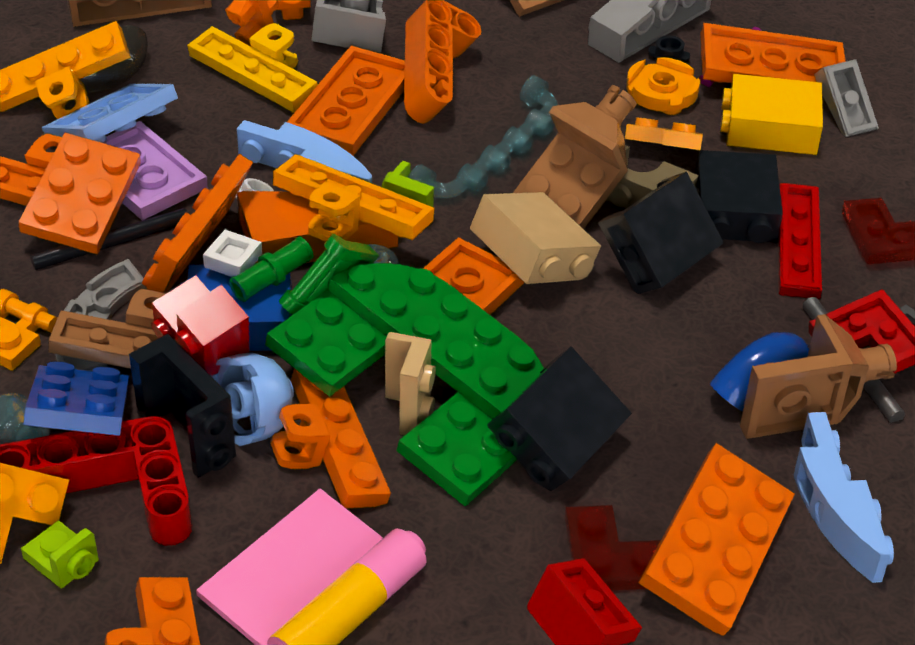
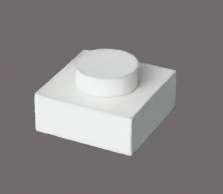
[203,230,263,277]

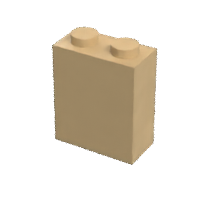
[470,192,601,284]

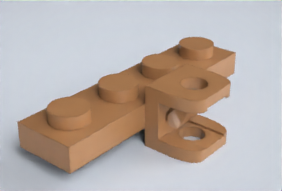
[49,289,167,369]

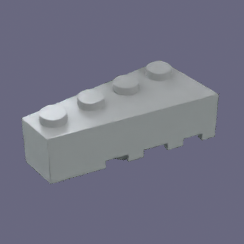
[311,0,386,52]
[588,0,711,63]

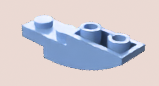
[237,120,372,183]
[793,412,894,583]

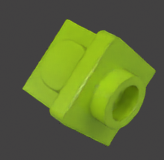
[382,161,434,207]
[21,520,99,589]

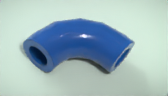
[710,332,809,411]

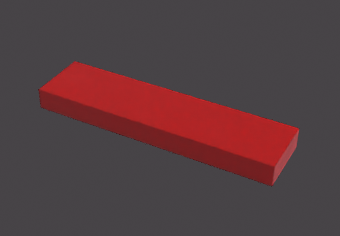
[779,183,822,299]

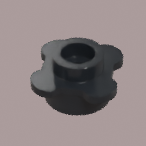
[648,36,690,62]

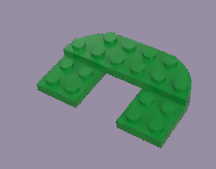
[265,263,544,507]

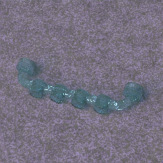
[408,75,558,199]

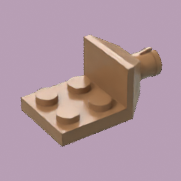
[513,85,637,229]
[740,314,897,439]

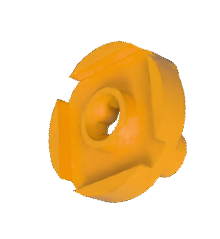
[626,57,700,115]

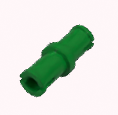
[229,236,314,302]

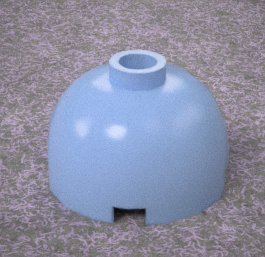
[210,353,294,446]

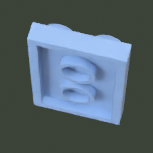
[42,84,178,143]

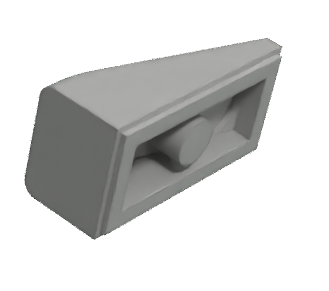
[814,59,879,137]

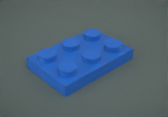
[23,362,129,436]

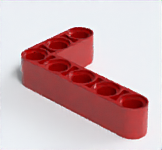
[0,416,192,546]

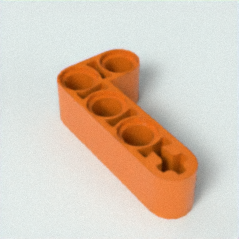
[404,0,482,124]

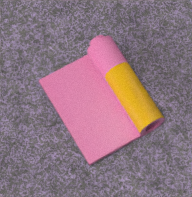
[196,488,427,645]

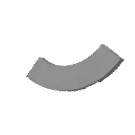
[56,259,147,371]

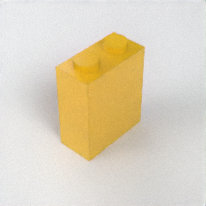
[720,74,823,155]

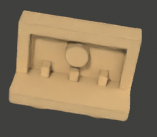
[385,332,436,435]

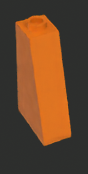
[237,191,398,264]

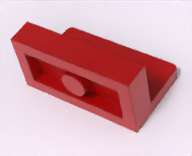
[527,558,642,645]

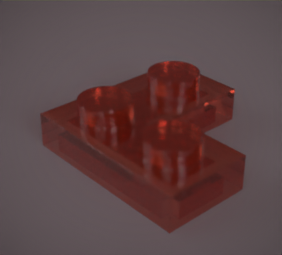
[842,197,915,265]
[565,505,661,590]

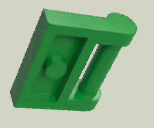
[279,234,379,314]

